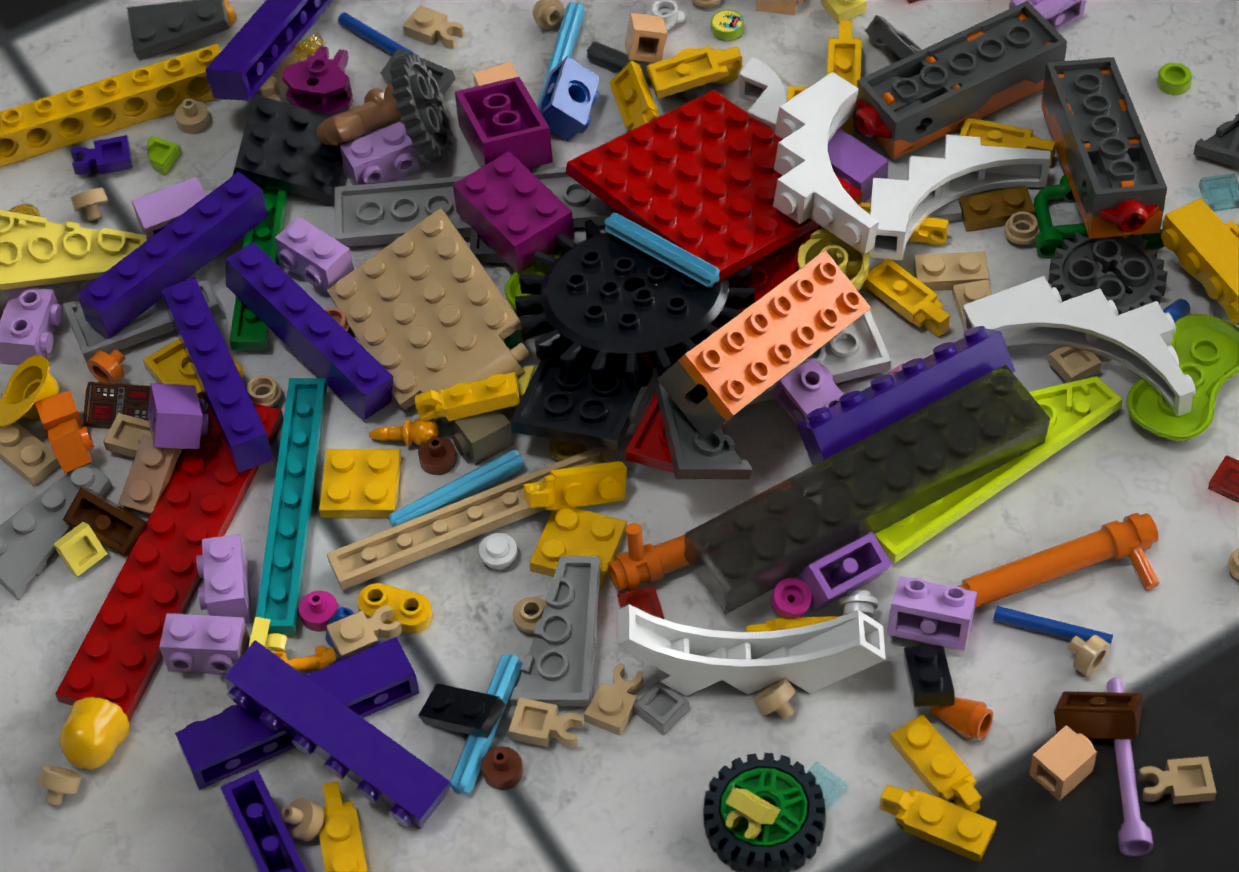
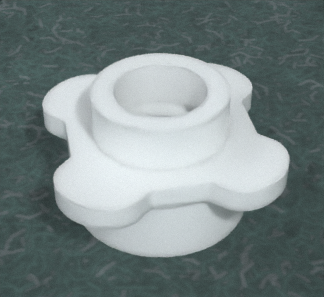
[646,0,685,31]

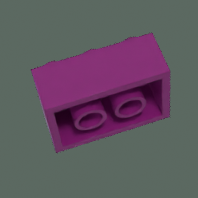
[455,77,553,169]
[453,151,575,274]

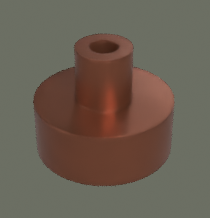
[418,436,457,475]
[481,746,523,790]

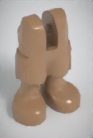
[316,83,401,146]

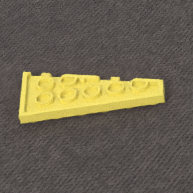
[0,210,147,290]

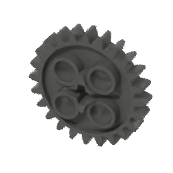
[390,52,454,163]
[1048,233,1167,315]

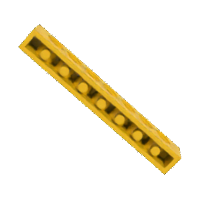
[0,44,221,167]

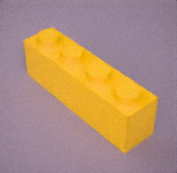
[1161,198,1239,326]

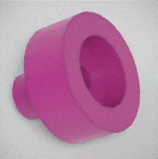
[771,578,812,619]
[299,591,338,632]

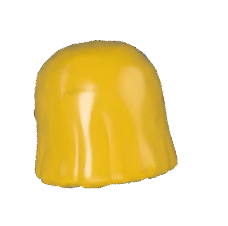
[59,697,130,770]

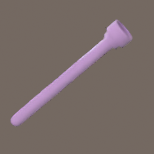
[1107,678,1153,856]

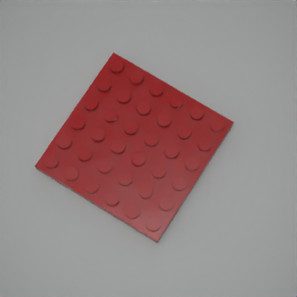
[566,90,863,284]

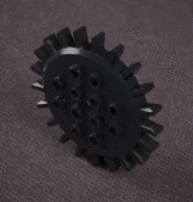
[515,213,756,388]

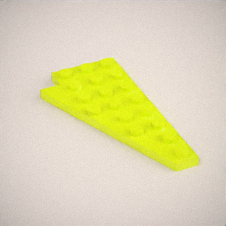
[821,376,1123,564]

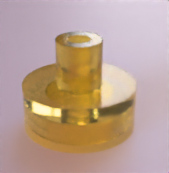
[291,33,326,62]

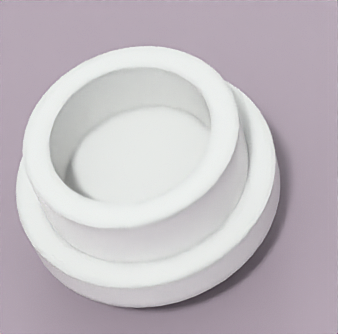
[479,533,517,570]
[839,590,878,618]

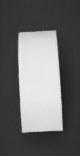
[739,57,786,132]

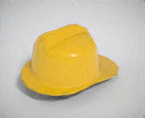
[0,355,59,427]

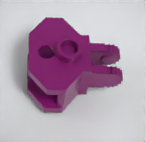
[282,46,353,116]

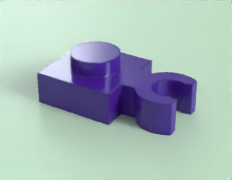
[71,135,133,175]

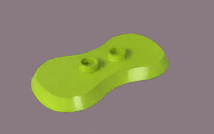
[1126,314,1239,442]

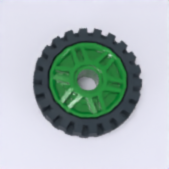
[703,752,826,872]

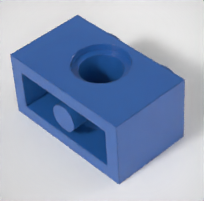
[538,56,600,142]

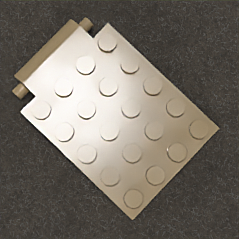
[327,208,530,427]

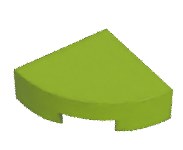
[147,136,182,176]

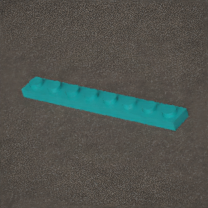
[256,378,327,634]

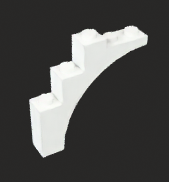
[773,72,879,255]
[869,135,1051,260]
[963,276,1196,417]
[617,605,886,696]

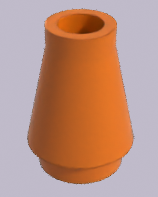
[930,697,993,740]

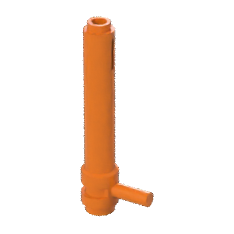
[607,496,807,591]
[958,513,1160,608]

